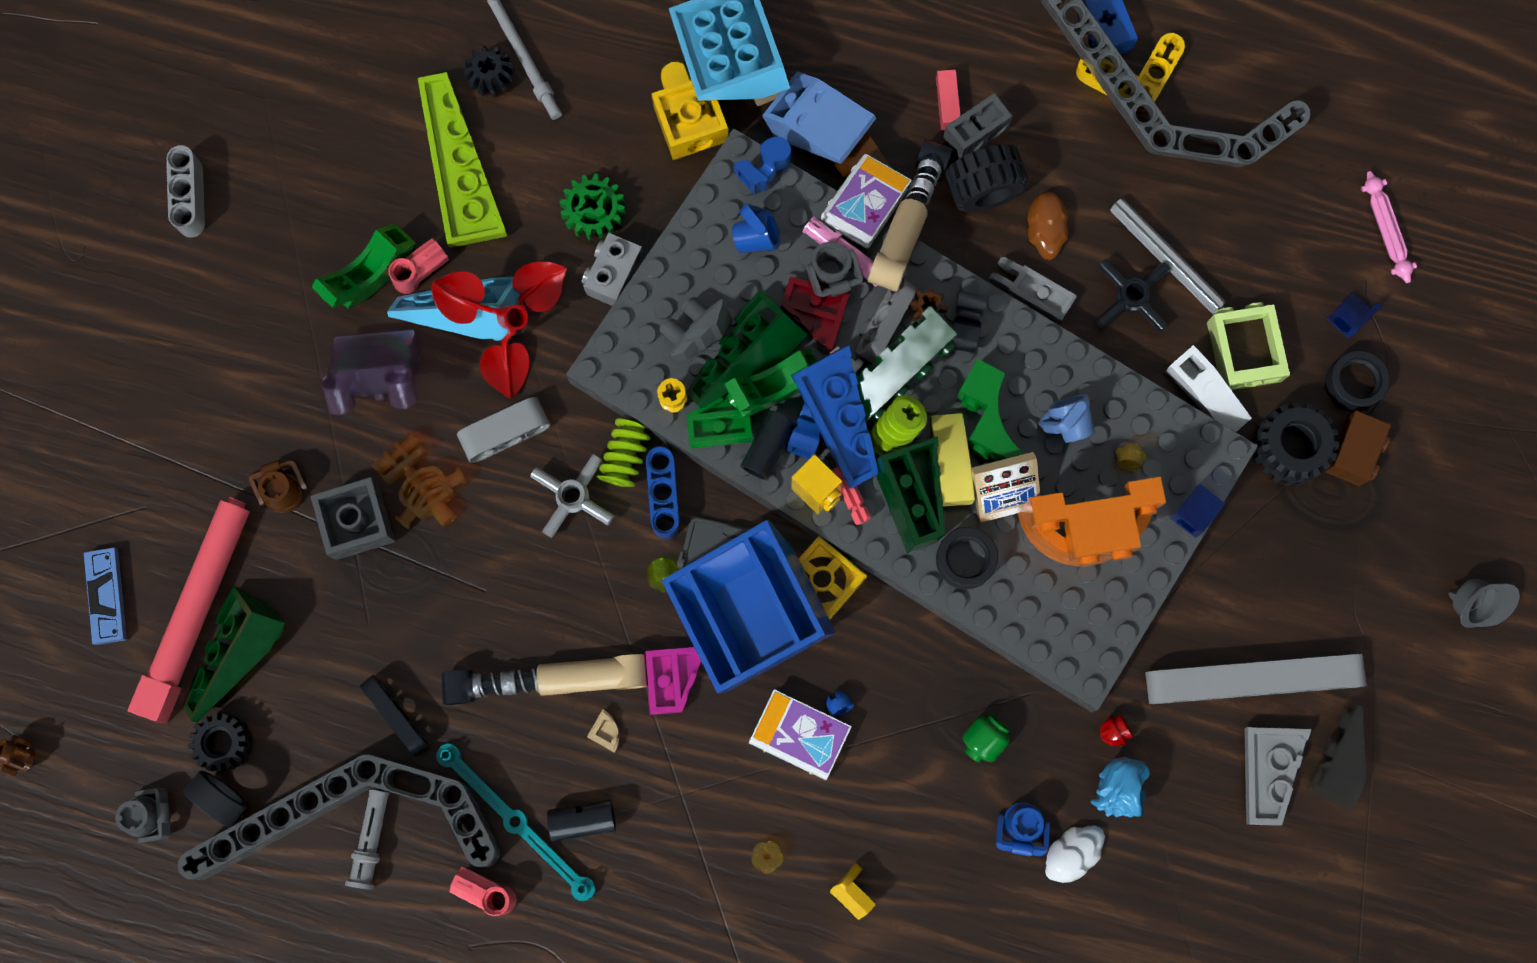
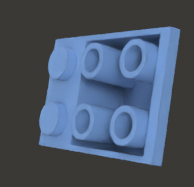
[762,71,876,164]

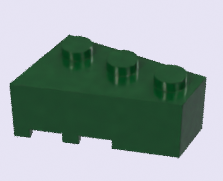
[876,436,945,553]

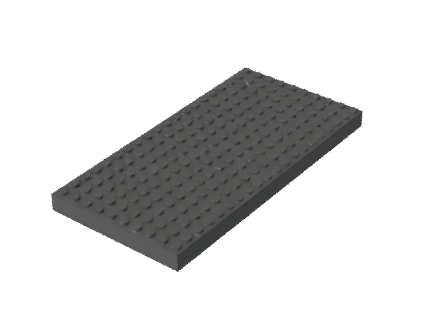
[566,128,1258,713]

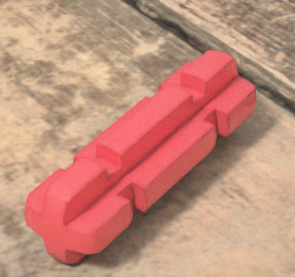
[832,467,871,525]

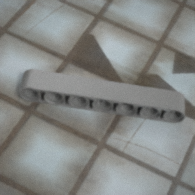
[1145,654,1367,704]

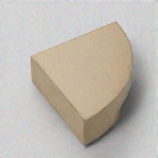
[587,710,620,753]

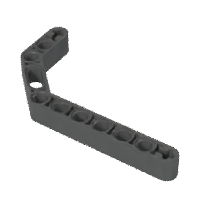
[1040,0,1310,167]
[178,755,500,880]

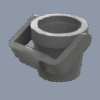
[806,242,863,297]
[115,788,171,843]

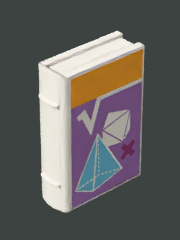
[821,154,912,249]
[749,690,852,780]

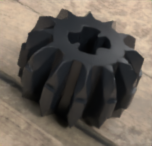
[464,45,515,98]

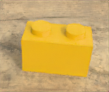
[791,454,842,515]

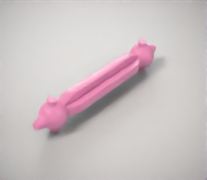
[1361,171,1417,283]

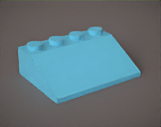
[668,0,790,101]

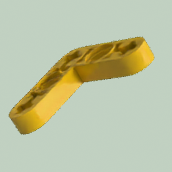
[1076,33,1185,112]

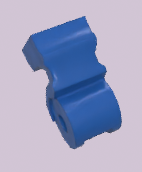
[734,137,791,195]
[787,403,821,459]

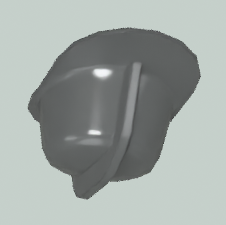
[1448,578,1520,628]

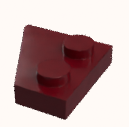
[781,276,850,352]

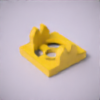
[799,536,867,620]

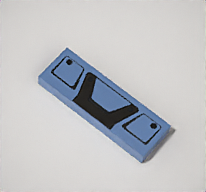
[84,548,127,645]

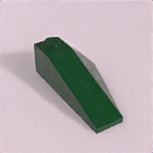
[687,289,807,408]
[183,586,285,723]

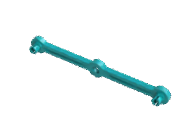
[436,744,596,901]

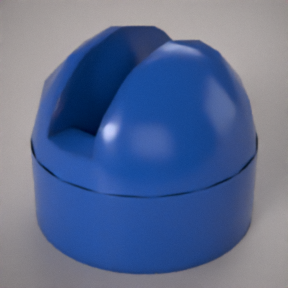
[826,691,854,718]

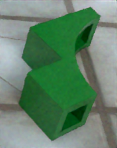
[957,359,1025,461]

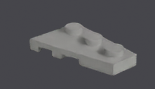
[1245,727,1312,825]

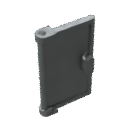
[677,515,750,569]

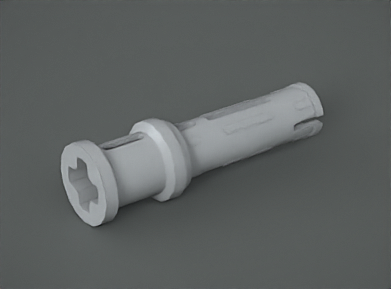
[345,789,390,890]

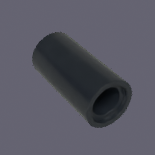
[740,410,797,481]
[547,799,616,842]

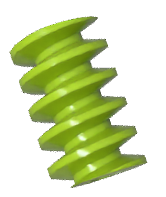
[870,395,927,456]
[597,418,651,487]

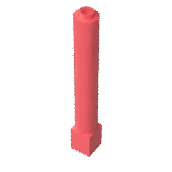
[127,497,250,723]

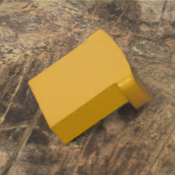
[830,863,876,920]

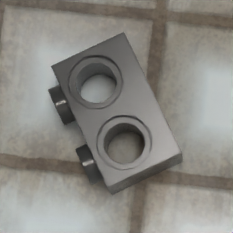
[943,93,1012,159]

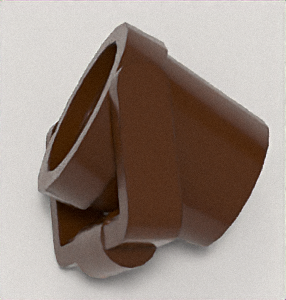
[249,458,308,513]

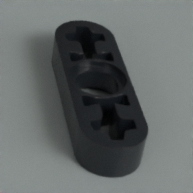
[360,675,429,756]

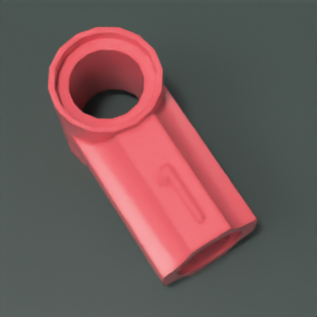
[388,238,449,294]
[449,866,517,916]

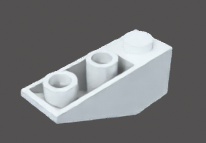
[1165,345,1252,432]

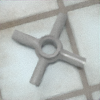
[530,454,615,538]

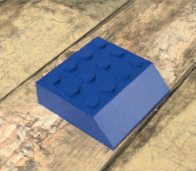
[661,520,836,694]

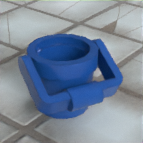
[732,203,780,254]
[996,802,1050,857]

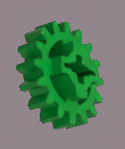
[560,174,626,240]

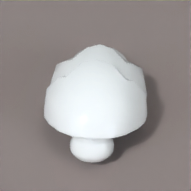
[1045,826,1105,883]

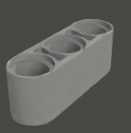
[166,145,205,238]
[457,397,550,463]

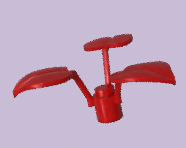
[431,262,567,398]

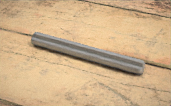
[1110,198,1225,314]

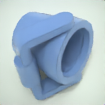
[1038,394,1095,443]

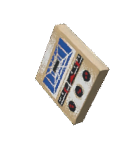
[971,452,1040,523]

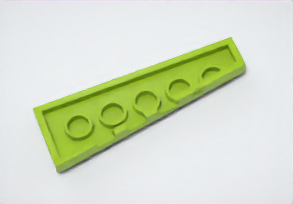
[417,72,507,248]

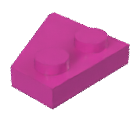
[644,647,701,715]

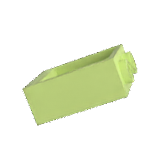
[1207,302,1290,390]

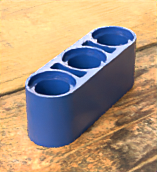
[646,447,681,540]

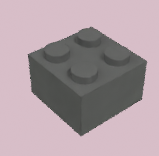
[310,477,395,560]

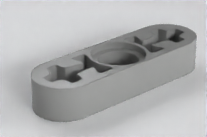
[856,278,916,363]

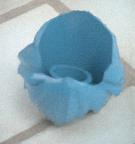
[1091,757,1150,818]

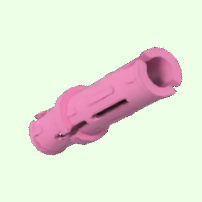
[803,216,878,287]

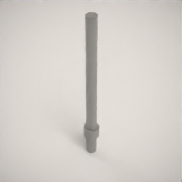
[487,0,562,120]

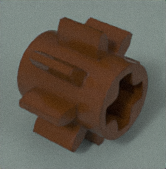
[909,287,948,322]
[0,735,35,777]

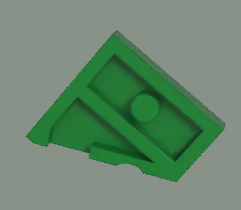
[686,394,753,449]

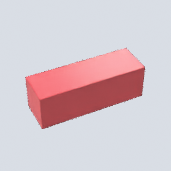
[936,70,960,130]

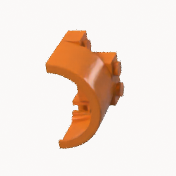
[1018,477,1166,566]

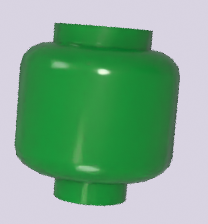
[963,714,1010,763]

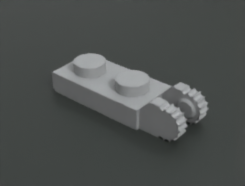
[988,257,1076,324]

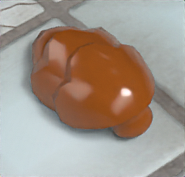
[1027,191,1069,260]

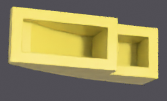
[930,413,975,507]

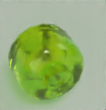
[647,559,677,592]

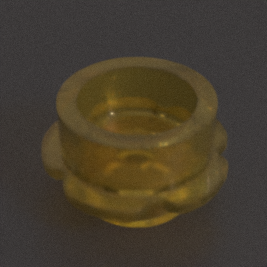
[1115,443,1147,471]
[751,841,783,874]

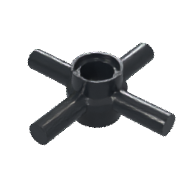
[1095,258,1171,333]

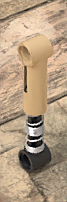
[868,139,954,292]
[441,654,648,705]

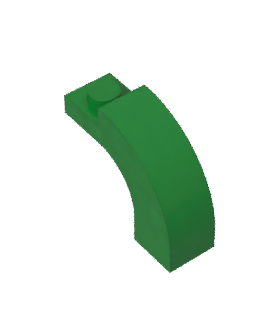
[312,223,416,309]
[725,350,817,417]

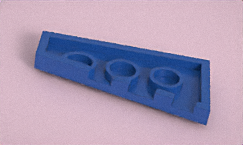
[791,345,879,488]

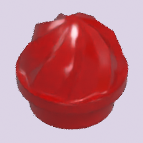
[1100,714,1133,746]

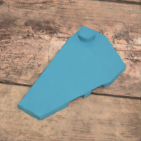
[387,277,520,341]

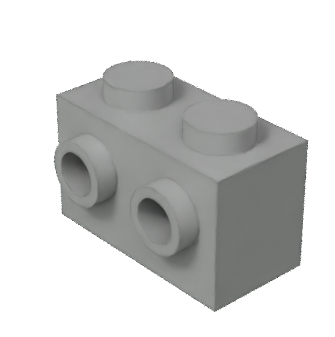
[582,233,644,306]

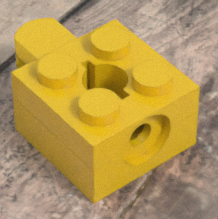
[651,62,728,160]

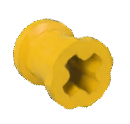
[657,378,687,413]

